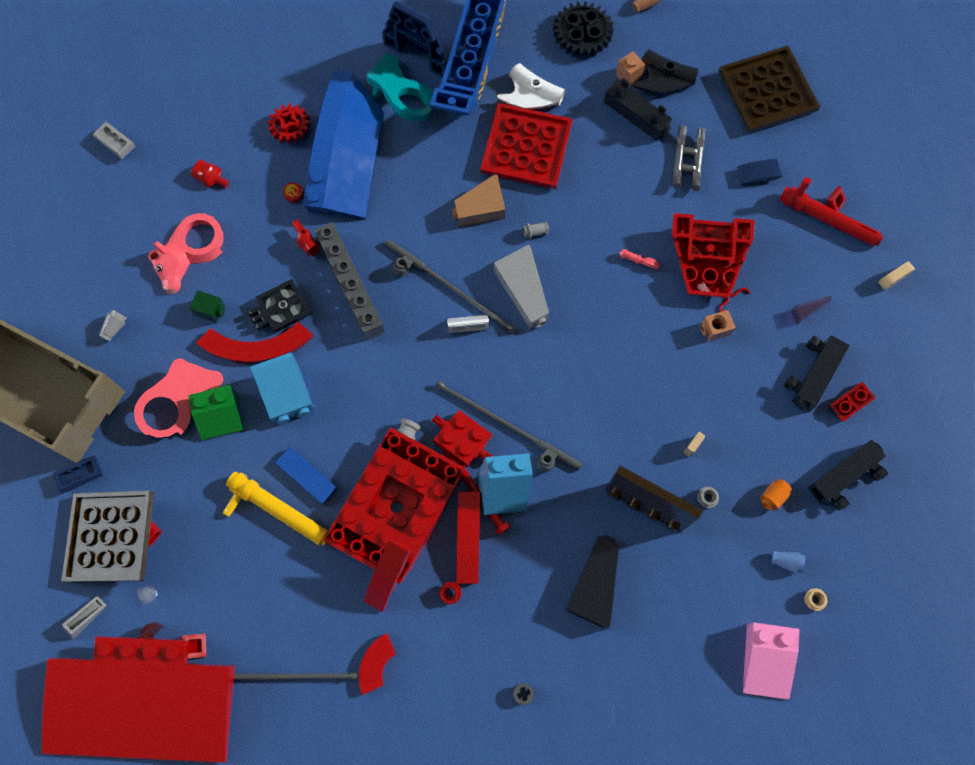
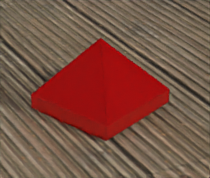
[826,186,846,211]

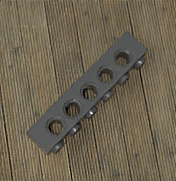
[314,222,385,341]

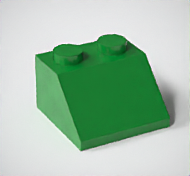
[188,385,244,441]

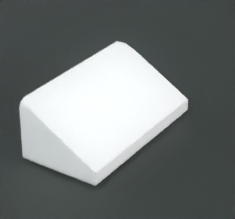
[447,315,489,333]

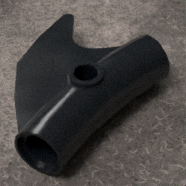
[633,49,698,94]

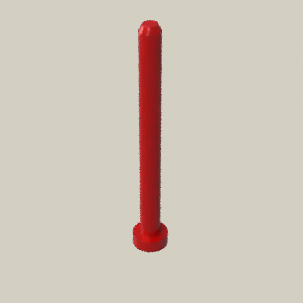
[443,451,511,535]

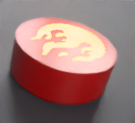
[283,182,304,203]

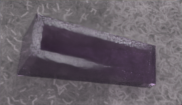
[791,296,832,325]

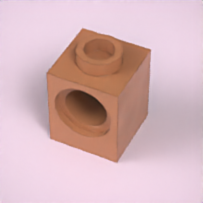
[700,310,736,342]

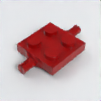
[432,410,493,468]

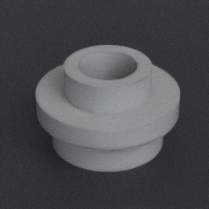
[697,487,719,508]

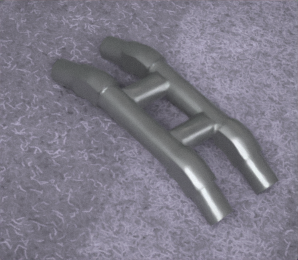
[672,125,706,191]

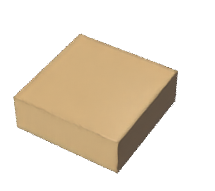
[683,432,705,457]

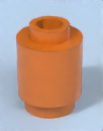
[760,479,792,511]

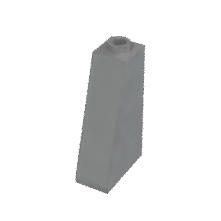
[494,244,549,329]

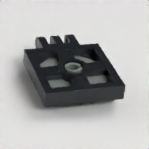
[248,279,312,333]

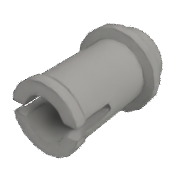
[523,222,549,239]

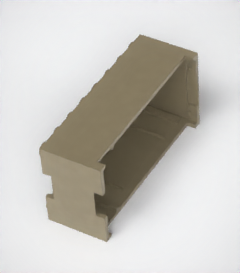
[0,319,126,463]

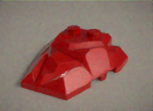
[672,213,755,298]

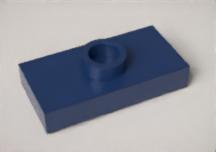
[53,455,103,494]

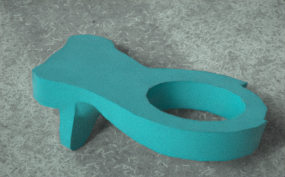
[366,54,433,122]

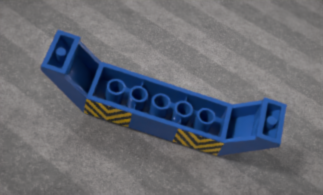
[430,0,507,116]

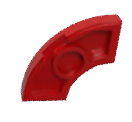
[359,633,396,695]

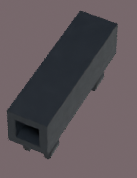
[604,78,672,141]
[783,335,850,412]
[807,440,889,511]

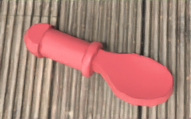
[619,249,660,269]

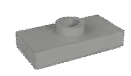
[92,122,136,159]

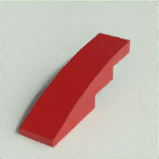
[456,491,480,584]
[364,537,411,612]

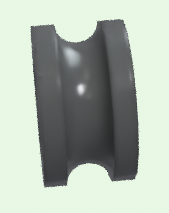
[513,683,534,705]

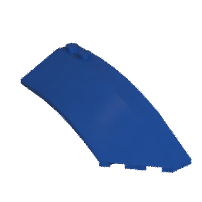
[303,70,385,219]

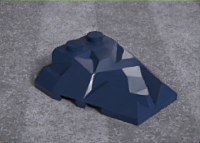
[382,1,447,78]

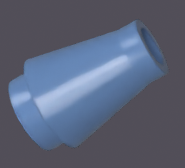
[771,551,805,574]

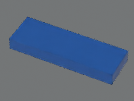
[275,447,337,505]

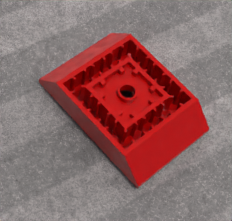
[323,427,466,584]

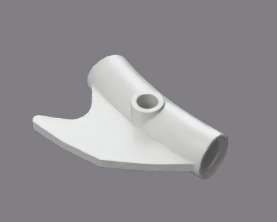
[497,63,565,110]

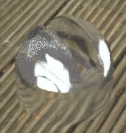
[137,585,157,605]

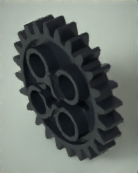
[553,1,614,58]

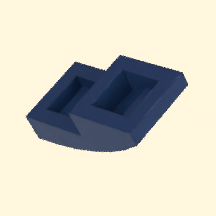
[737,159,782,186]

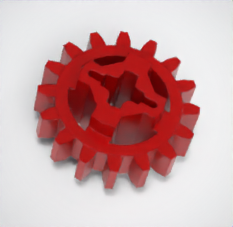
[268,103,311,145]

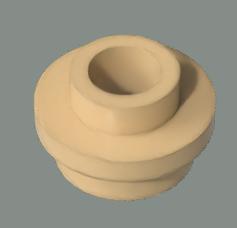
[804,588,827,611]

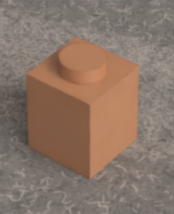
[615,52,645,86]

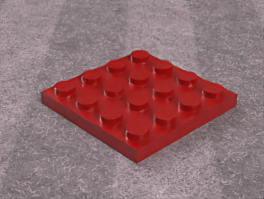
[480,103,573,190]

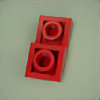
[829,382,876,422]

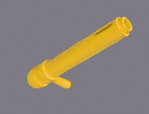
[222,471,328,546]

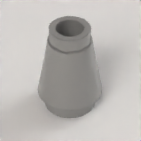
[99,309,127,341]

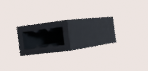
[565,535,619,630]

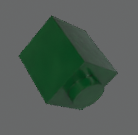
[189,290,225,323]

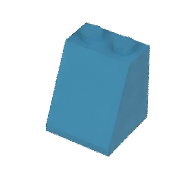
[250,352,314,425]
[477,453,533,516]

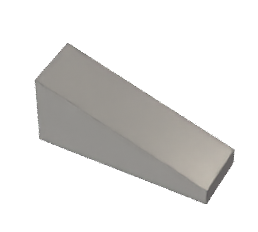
[62,596,107,640]

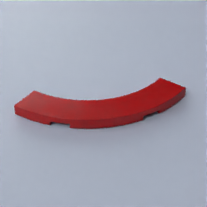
[196,322,314,364]

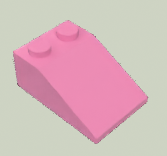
[743,623,799,700]

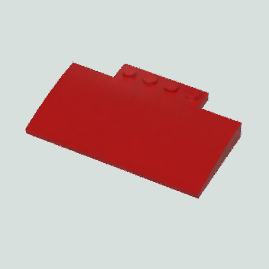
[42,636,235,762]

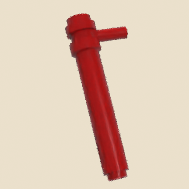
[779,177,883,246]

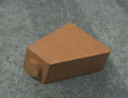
[452,175,505,227]

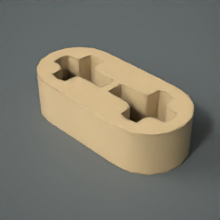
[878,261,915,290]

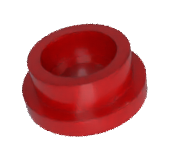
[439,582,462,604]

